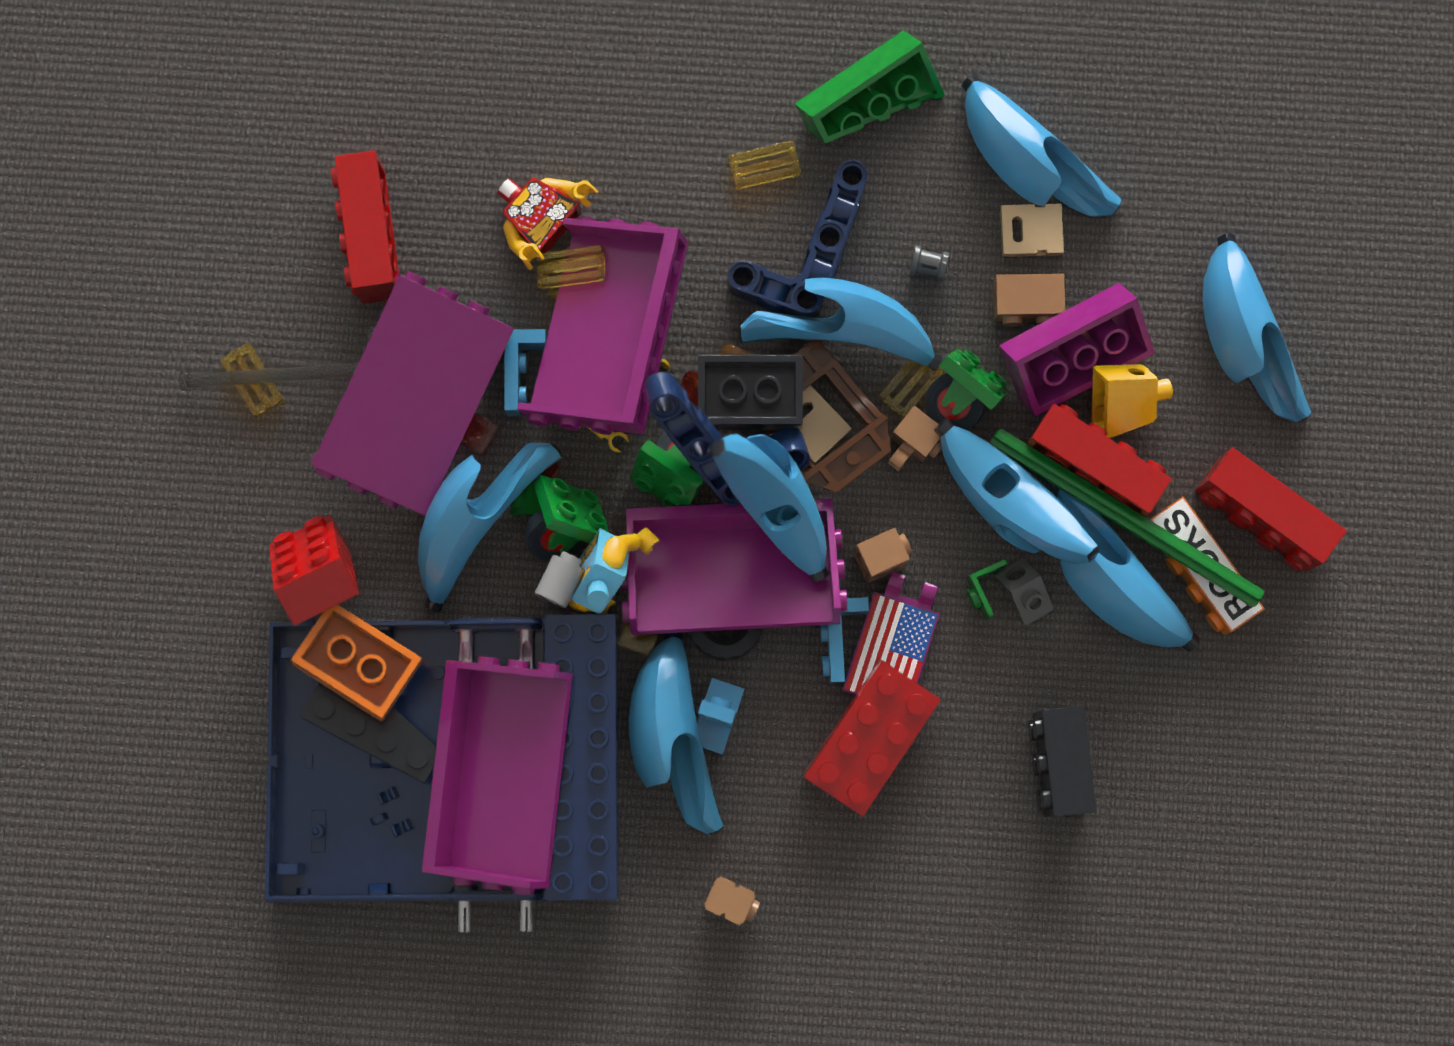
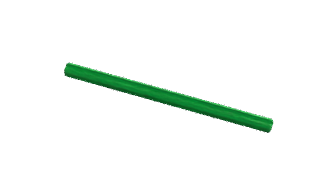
[990,429,1264,607]

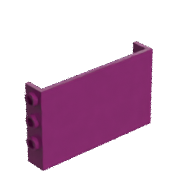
[517,216,689,435]
[310,271,514,516]
[622,498,847,635]
[422,656,573,895]

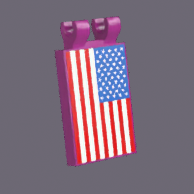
[842,572,940,695]

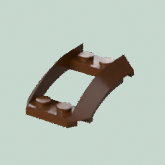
[762,340,891,493]

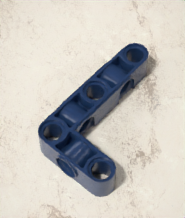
[728,160,868,317]
[645,372,810,505]

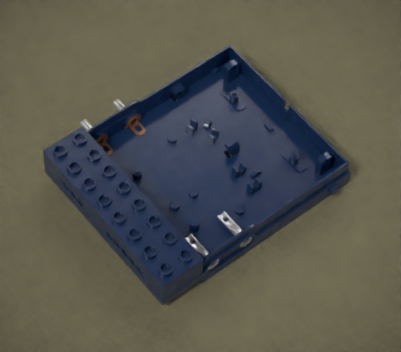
[265,614,619,933]

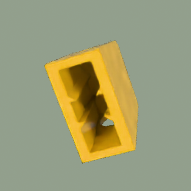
[1091,364,1173,438]

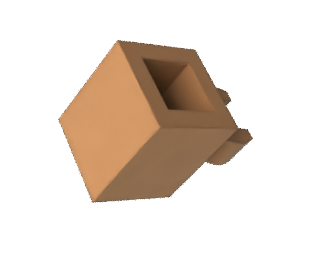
[888,406,942,472]

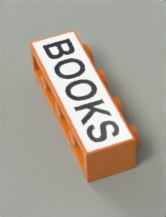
[1149,496,1265,635]

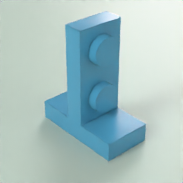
[504,329,547,417]
[820,597,869,685]
[697,678,745,755]

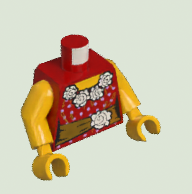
[497,178,598,270]

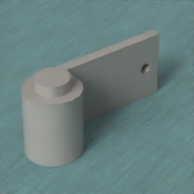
[535,551,584,608]

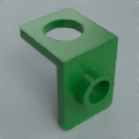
[966,559,1007,620]

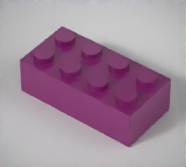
[999,283,1155,416]

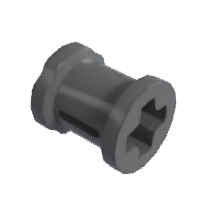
[909,245,949,282]

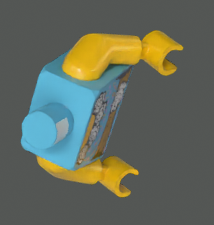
[568,527,660,614]

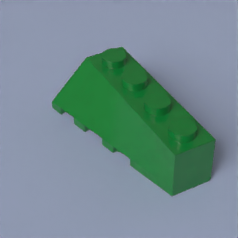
[795,30,945,143]

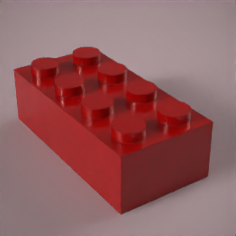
[331,150,399,304]
[1026,403,1172,517]
[1195,447,1347,572]
[269,514,359,626]
[803,659,941,817]

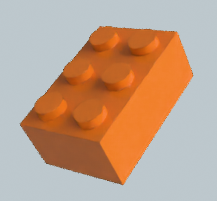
[291,605,422,722]

